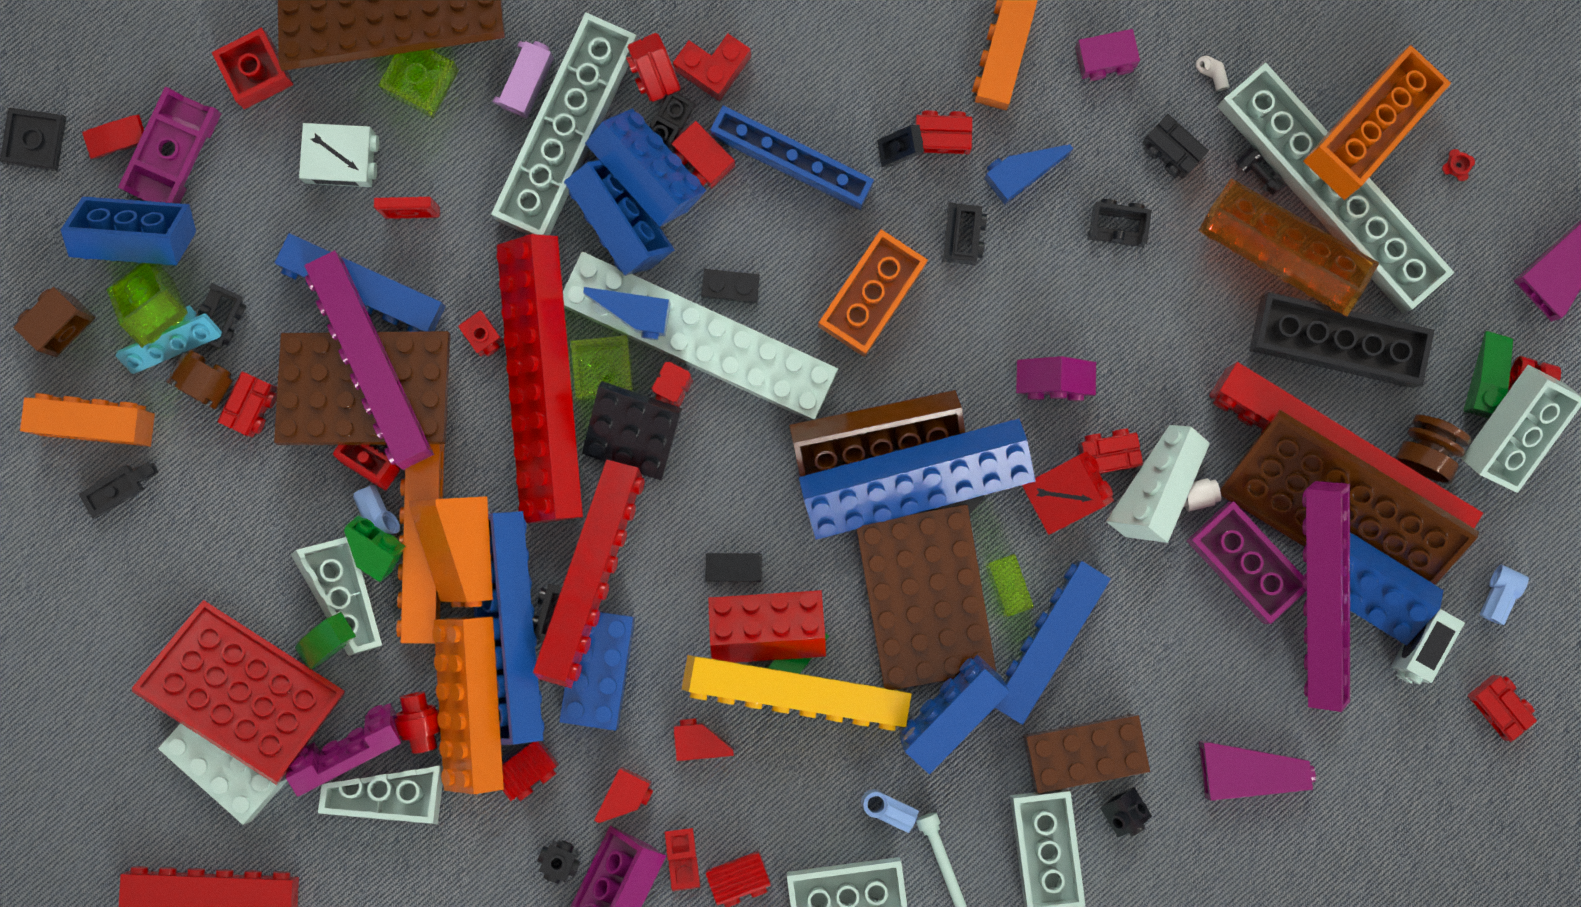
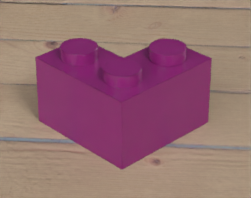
[1016,356,1096,401]

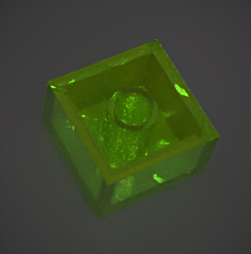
[378,49,459,118]
[571,335,635,400]

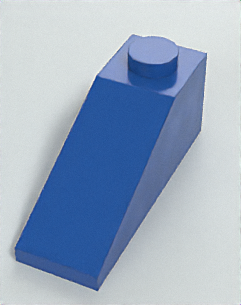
[984,144,1073,205]
[583,287,671,340]

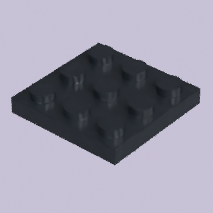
[582,381,682,481]

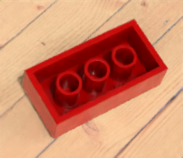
[708,590,826,663]

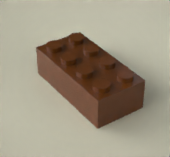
[1023,714,1150,794]

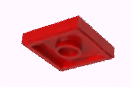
[374,196,440,219]

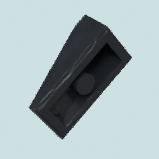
[705,553,762,582]

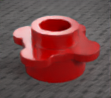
[1442,149,1475,182]

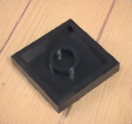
[0,107,66,171]

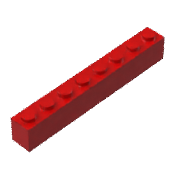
[533,460,645,688]

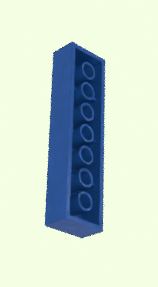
[799,418,1035,540]
[474,511,544,745]

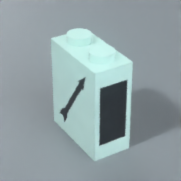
[299,123,379,187]
[1390,609,1465,685]

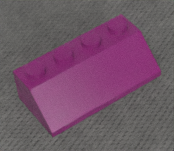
[570,826,666,907]

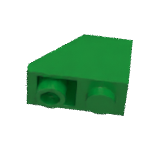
[344,515,406,582]

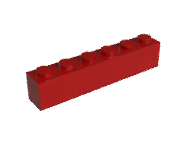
[119,866,299,907]

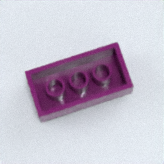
[1186,501,1307,624]

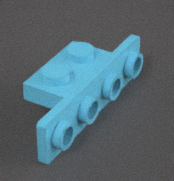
[116,305,222,374]

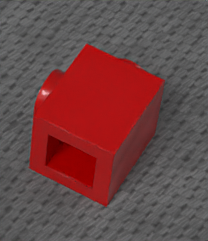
[458,310,504,357]

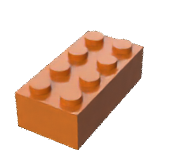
[818,229,928,357]
[20,393,155,447]

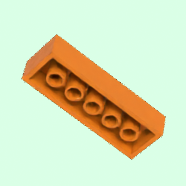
[1303,45,1451,200]
[432,617,504,794]

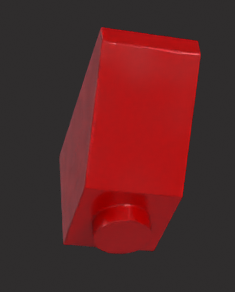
[674,718,734,761]
[594,767,654,823]

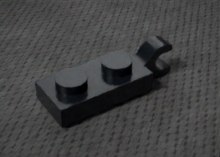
[78,462,159,519]

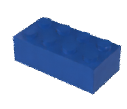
[585,108,707,227]
[564,160,675,276]
[61,196,197,265]
[1350,533,1444,646]
[559,612,636,731]
[899,654,1010,775]

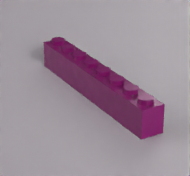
[304,250,434,470]
[1302,481,1350,712]

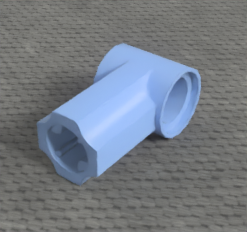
[353,485,400,535]
[1479,564,1529,625]
[861,789,919,833]

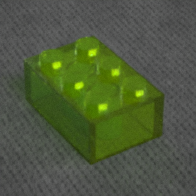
[106,263,188,348]

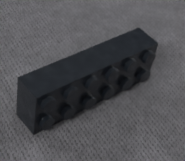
[1249,292,1435,388]

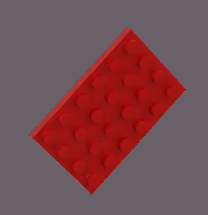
[132,600,345,785]

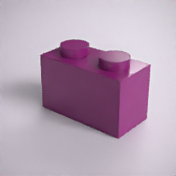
[1075,29,1140,81]

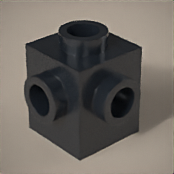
[1100,787,1152,837]
[537,839,581,884]

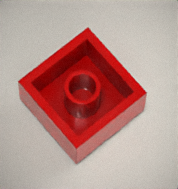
[211,27,294,110]

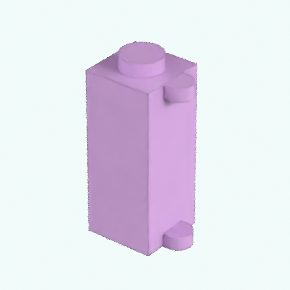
[492,41,554,119]

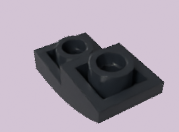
[649,92,696,149]

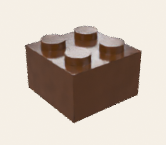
[13,287,96,358]

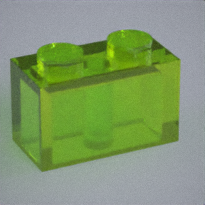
[985,554,1034,617]

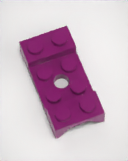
[118,87,222,204]
[286,703,401,797]

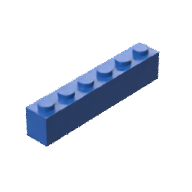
[710,105,874,211]
[275,233,446,332]
[995,561,1111,725]

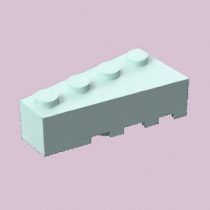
[1106,425,1210,543]
[291,537,382,656]
[318,766,443,824]

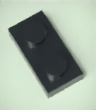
[877,125,924,167]
[701,269,760,304]

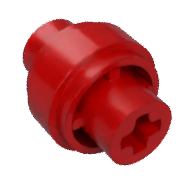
[394,691,440,754]

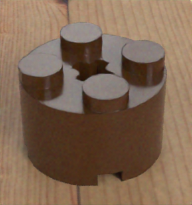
[165,350,233,410]

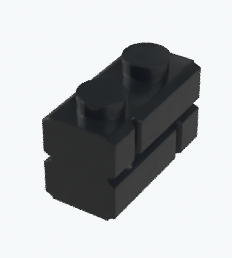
[1142,114,1209,180]

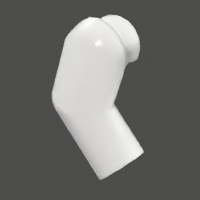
[1196,56,1230,92]

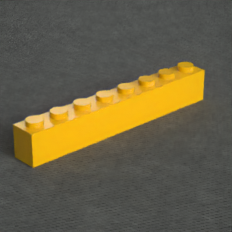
[681,655,912,731]

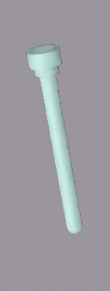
[916,812,967,907]

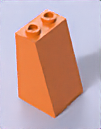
[409,496,493,607]

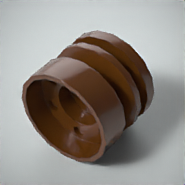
[1395,414,1472,484]

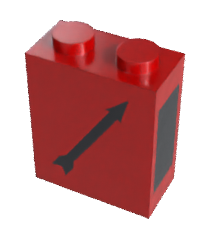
[1022,451,1114,535]

